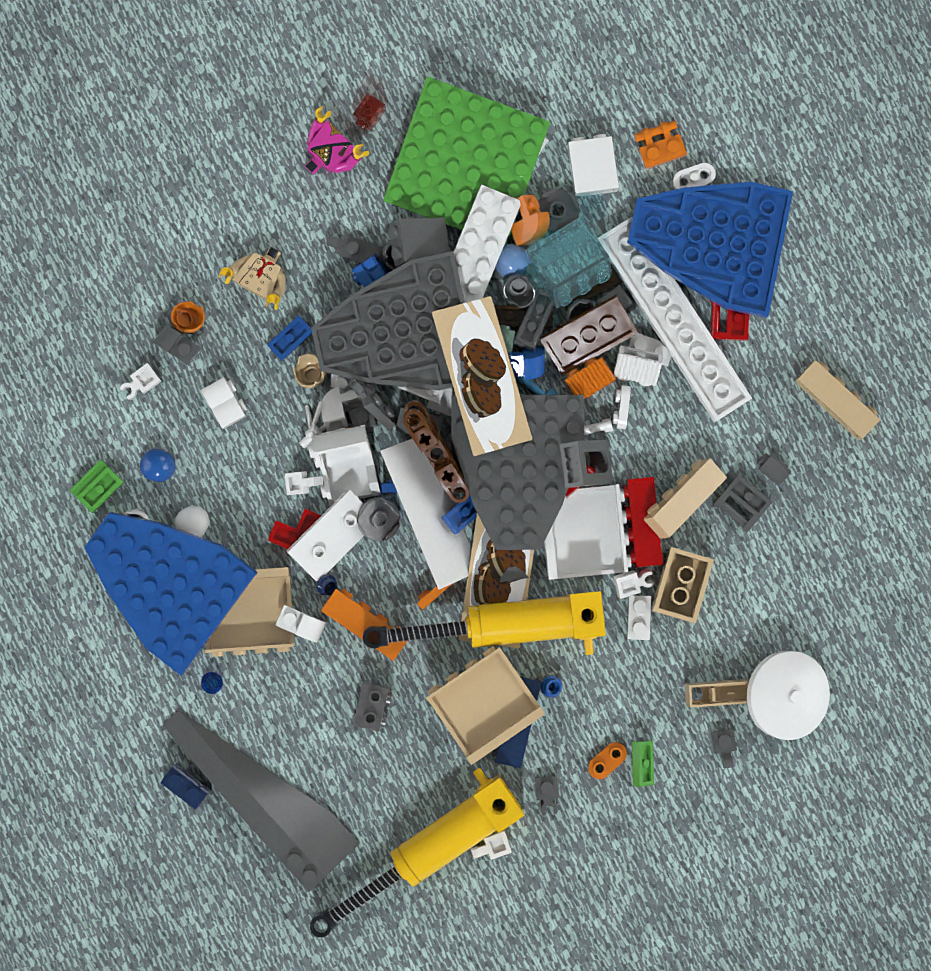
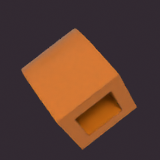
[511,195,550,246]

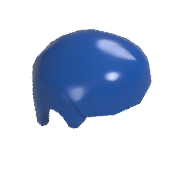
[140,449,176,482]

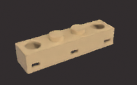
[685,678,750,708]

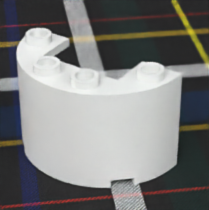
[308,425,381,506]

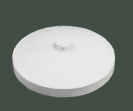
[747,651,830,740]

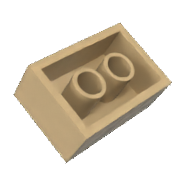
[651,547,714,624]

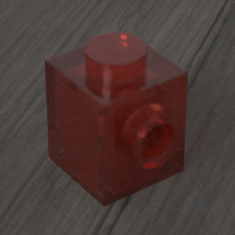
[353,93,386,131]

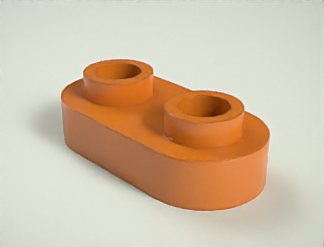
[588,742,627,779]

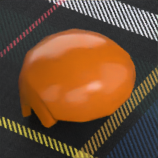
[170,301,205,334]

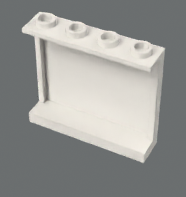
[544,484,631,580]

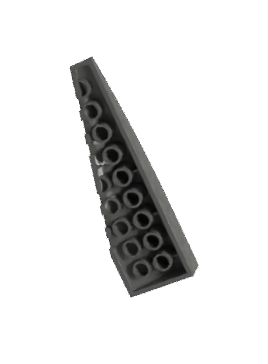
[163,710,360,892]

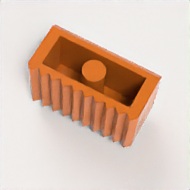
[564,357,616,400]

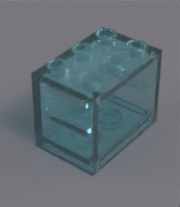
[525,217,612,309]

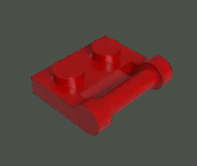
[709,300,749,341]

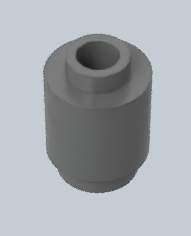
[758,452,791,484]

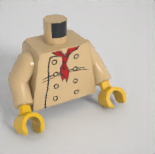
[218,247,286,310]

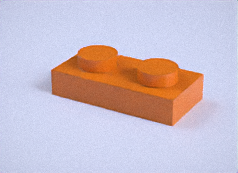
[417,582,453,610]

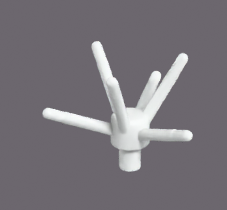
[299,401,345,448]

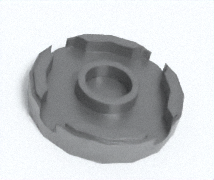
[357,497,400,541]

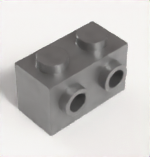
[353,682,393,732]

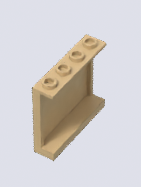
[205,567,295,657]
[426,646,545,765]

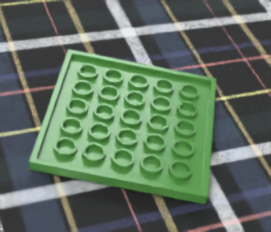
[383,76,550,245]

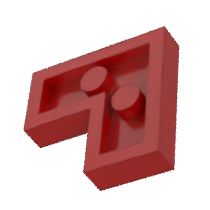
[267,509,322,549]

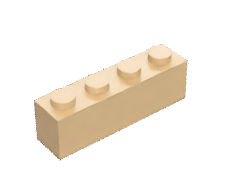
[794,360,880,441]
[644,458,727,539]

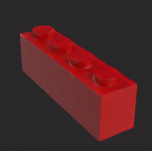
[623,477,663,567]

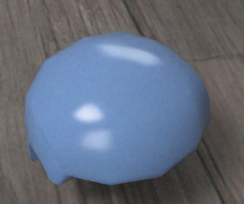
[496,244,529,278]

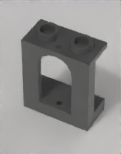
[560,440,613,488]

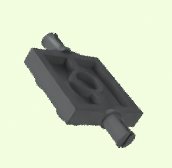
[349,379,398,430]

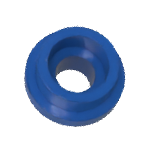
[540,675,562,697]

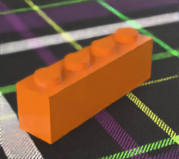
[321,588,408,661]

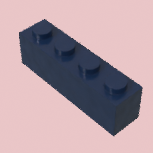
[492,676,542,769]

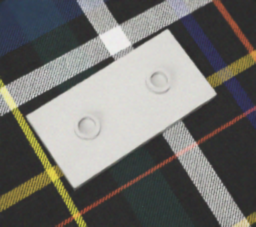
[286,489,364,582]

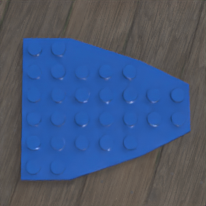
[627,182,793,318]
[84,512,258,676]

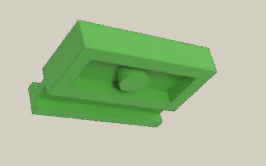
[69,459,124,513]

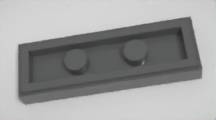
[513,287,558,351]

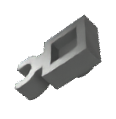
[534,775,559,815]

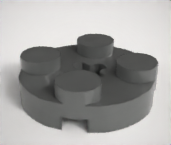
[538,188,579,233]

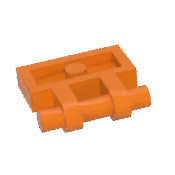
[634,120,687,169]

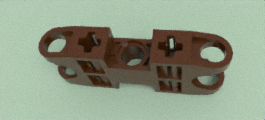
[403,400,469,503]

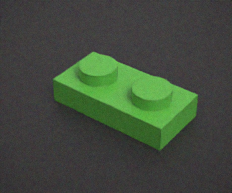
[632,740,654,787]

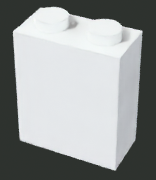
[567,134,619,197]

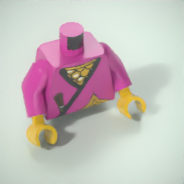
[305,106,369,175]

